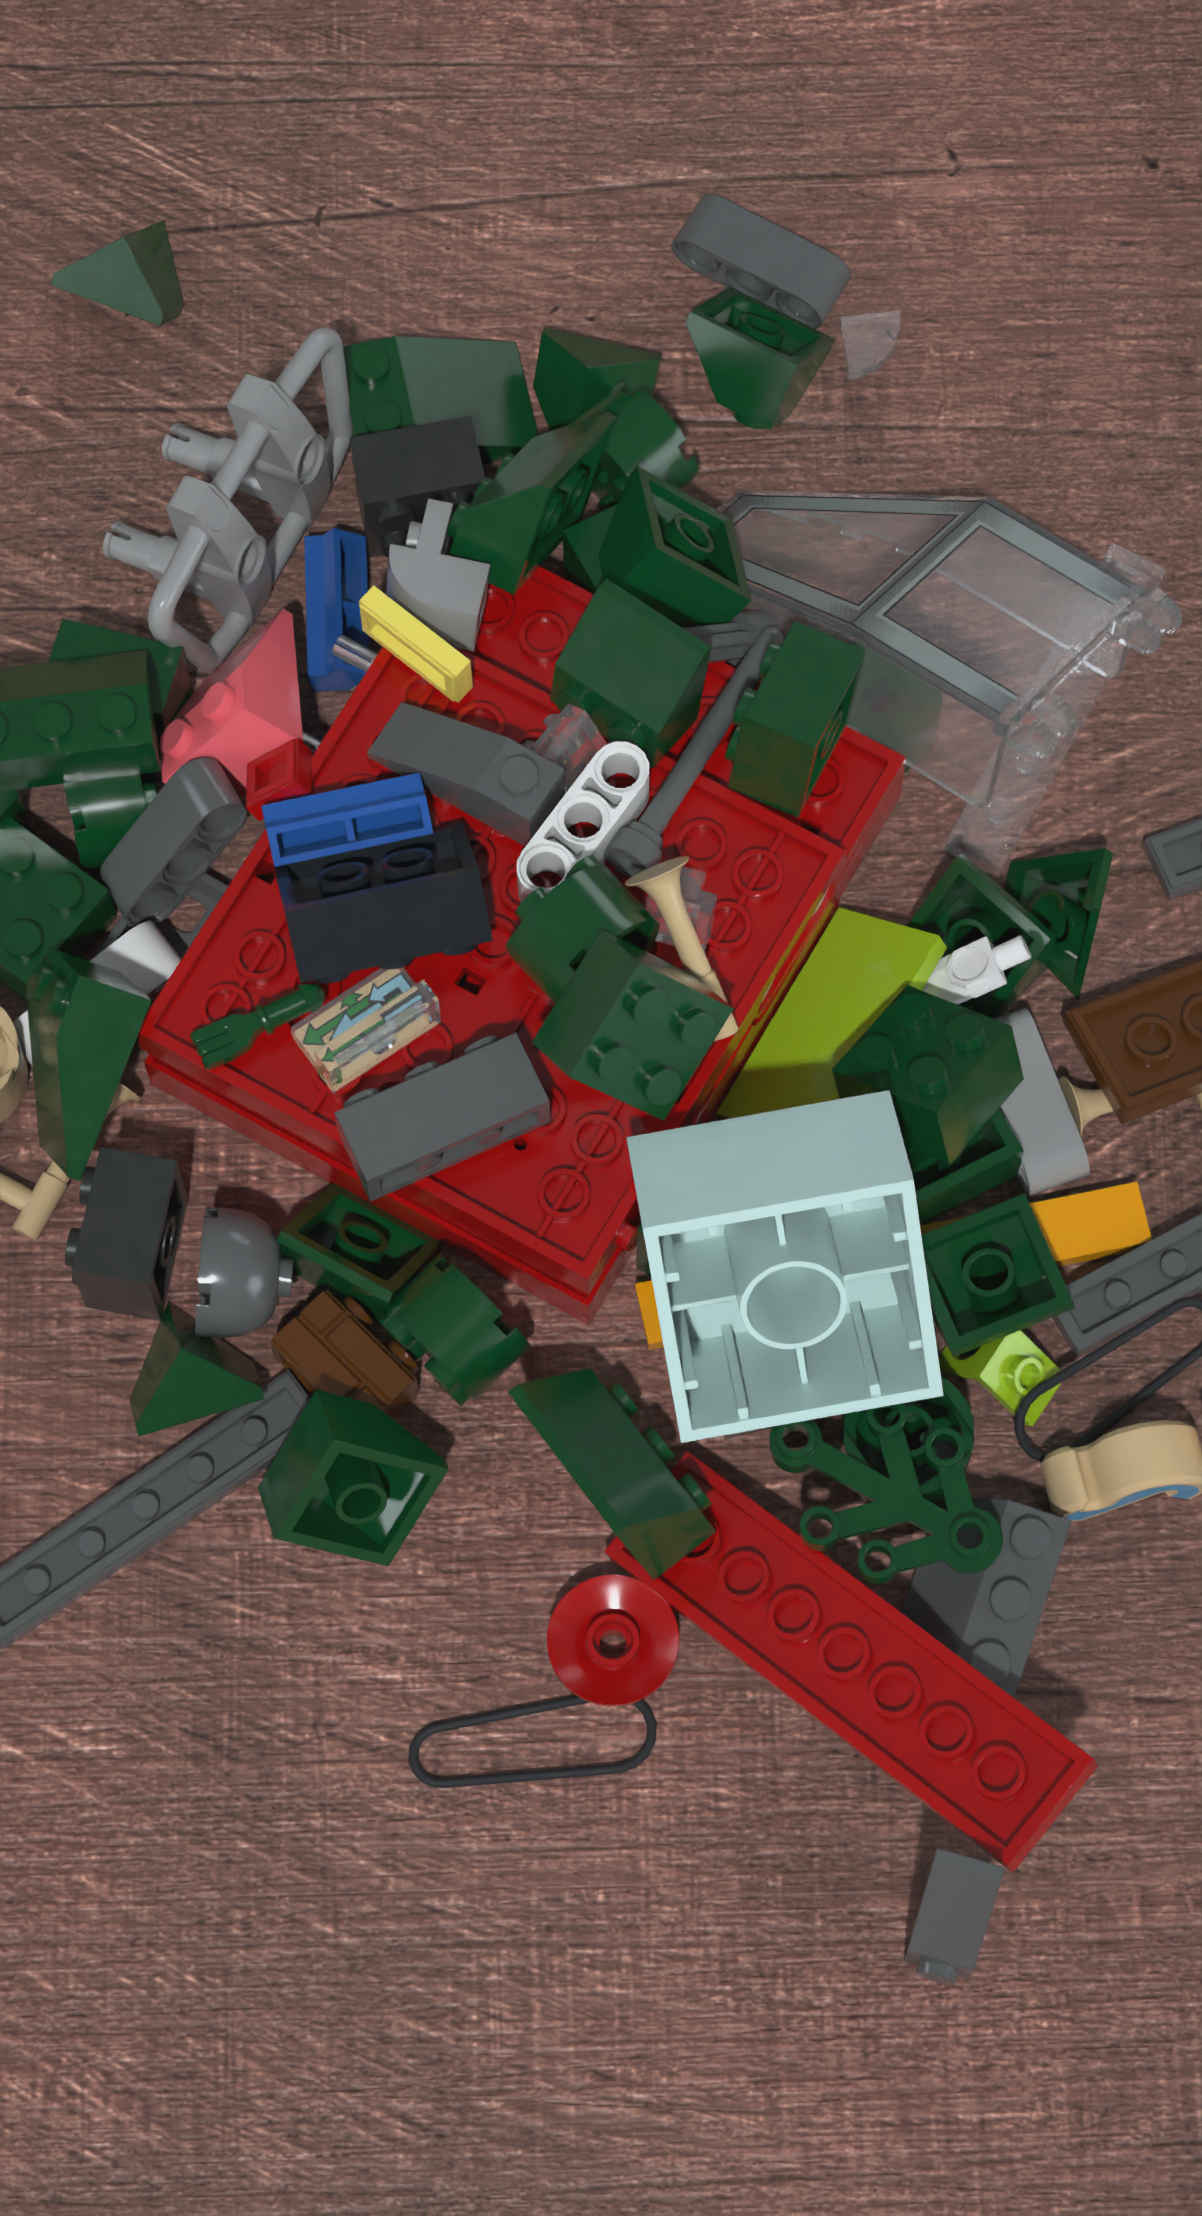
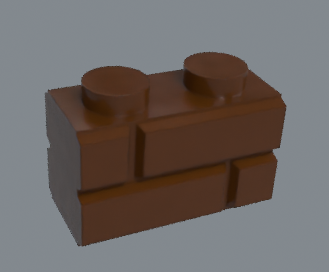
[270,1290,419,1418]

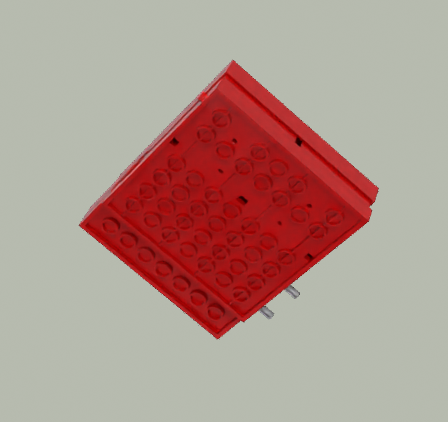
[137,567,906,1325]

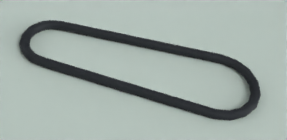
[1014,1297,1202,1462]
[408,1695,657,1788]

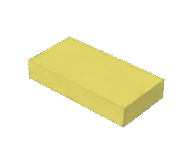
[359,585,473,703]

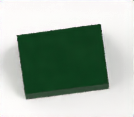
[907,853,1056,1018]
[277,1183,444,1321]
[921,1193,1075,1357]

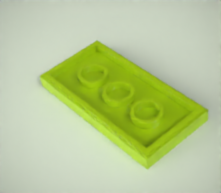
[716,907,947,1120]

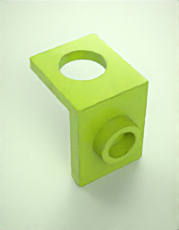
[938,1330,1062,1426]

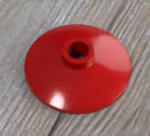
[546,1574,679,1707]

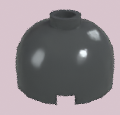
[195,1206,294,1338]

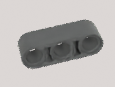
[671,194,851,329]
[100,757,247,928]

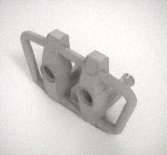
[103,327,353,671]

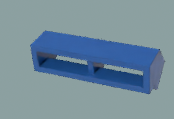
[304,528,370,692]
[261,773,433,867]

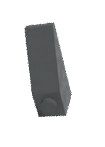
[367,702,565,847]
[904,1848,1005,1985]

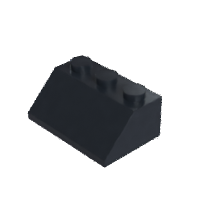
[273,821,493,984]

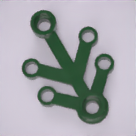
[769,1403,1003,1584]

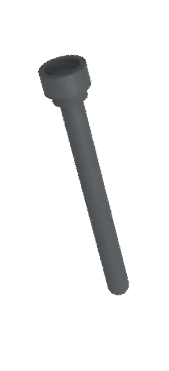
[604,627,783,878]

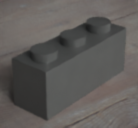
[334,1033,551,1202]

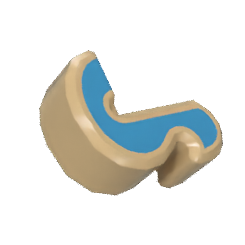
[1040,1420,1202,1522]

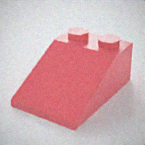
[159,609,303,798]

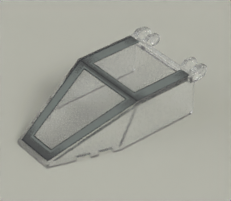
[716,490,1183,808]

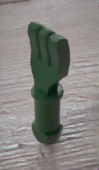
[189,982,325,1069]

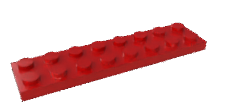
[604,1451,1098,1873]

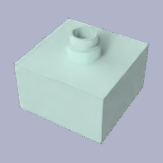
[626,1090,944,1443]

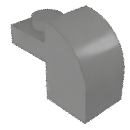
[386,498,490,652]

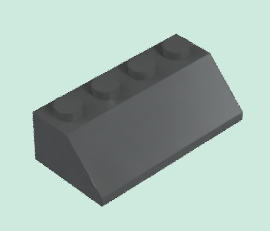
[902,1497,1072,1698]

